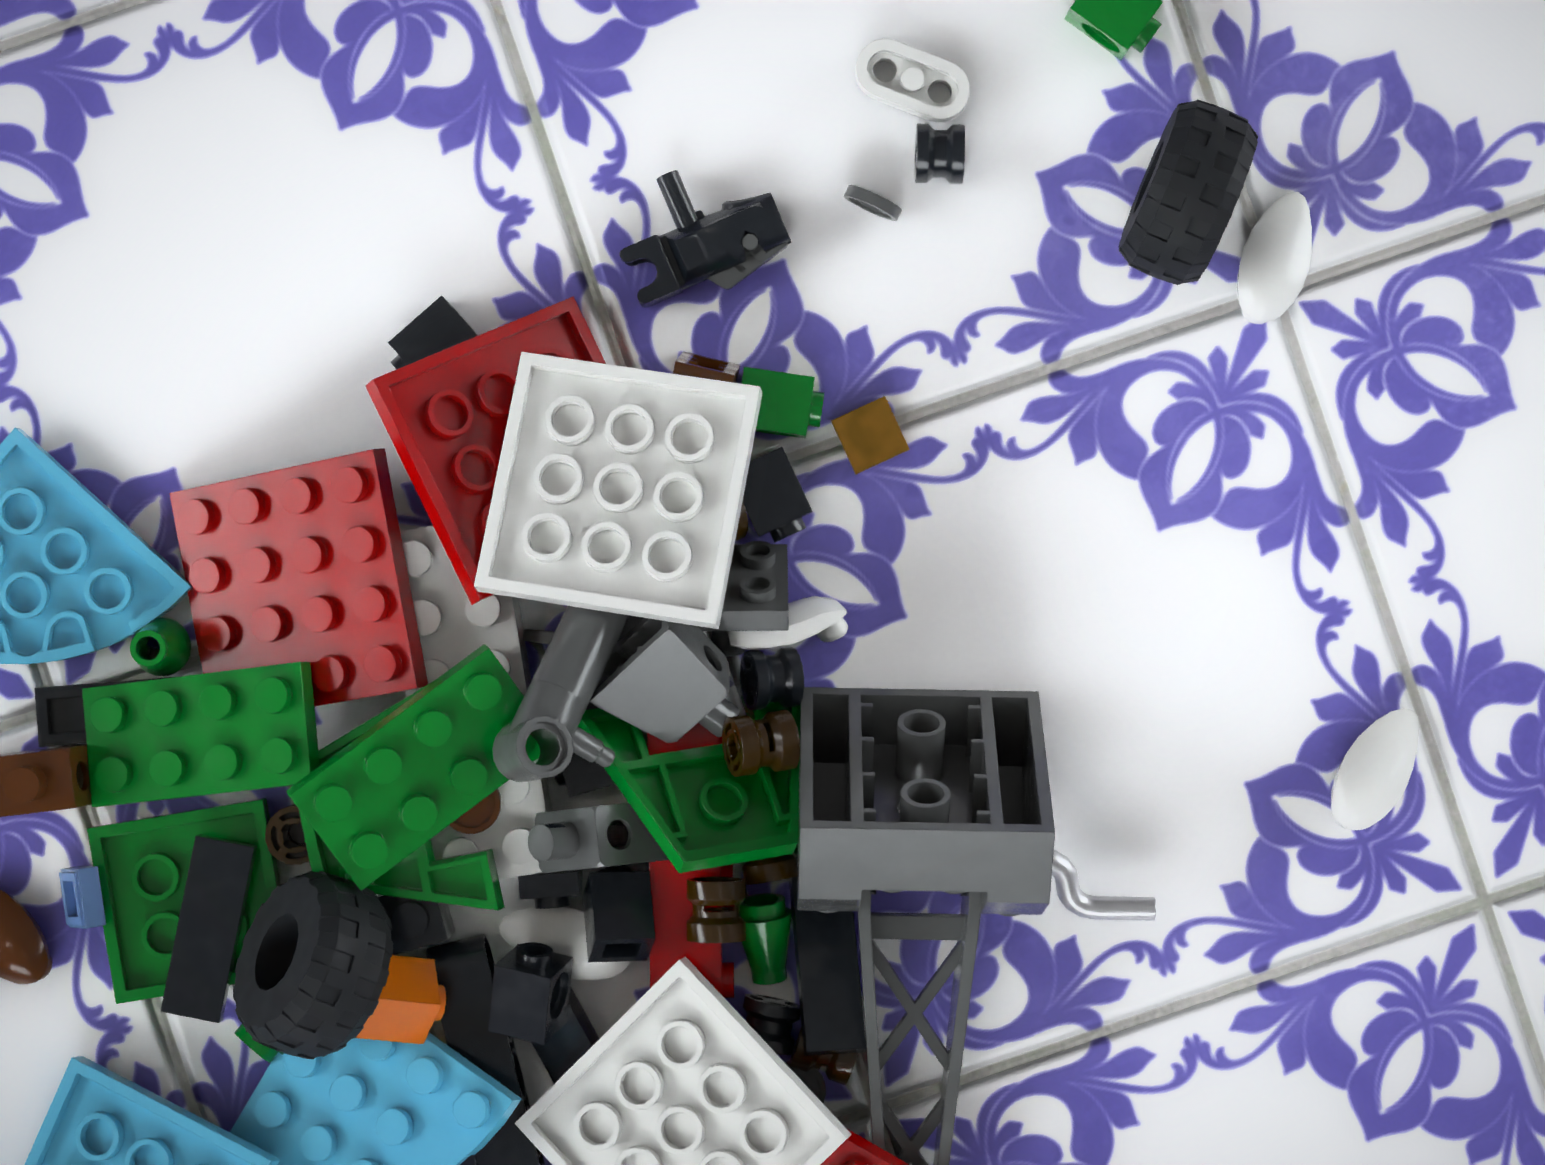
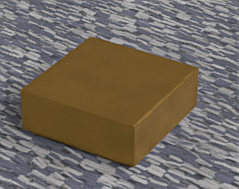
[831,396,910,475]

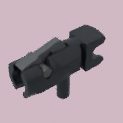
[619,170,792,308]

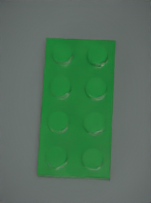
[286,644,540,891]
[82,662,320,807]

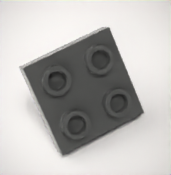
[698,541,789,657]

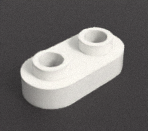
[855,38,970,123]

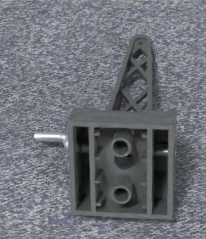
[797,687,1156,1165]

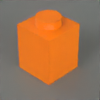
[356,955,446,1044]

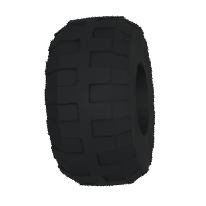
[1118,99,1258,285]
[233,871,393,1059]

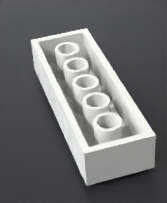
[400,525,552,879]

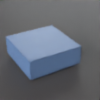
[59,866,106,929]

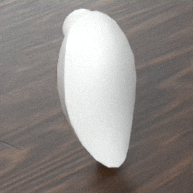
[1237,192,1312,324]
[727,596,848,650]
[1331,708,1420,830]
[499,907,631,980]

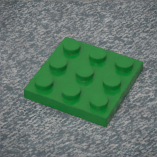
[87,798,281,1004]

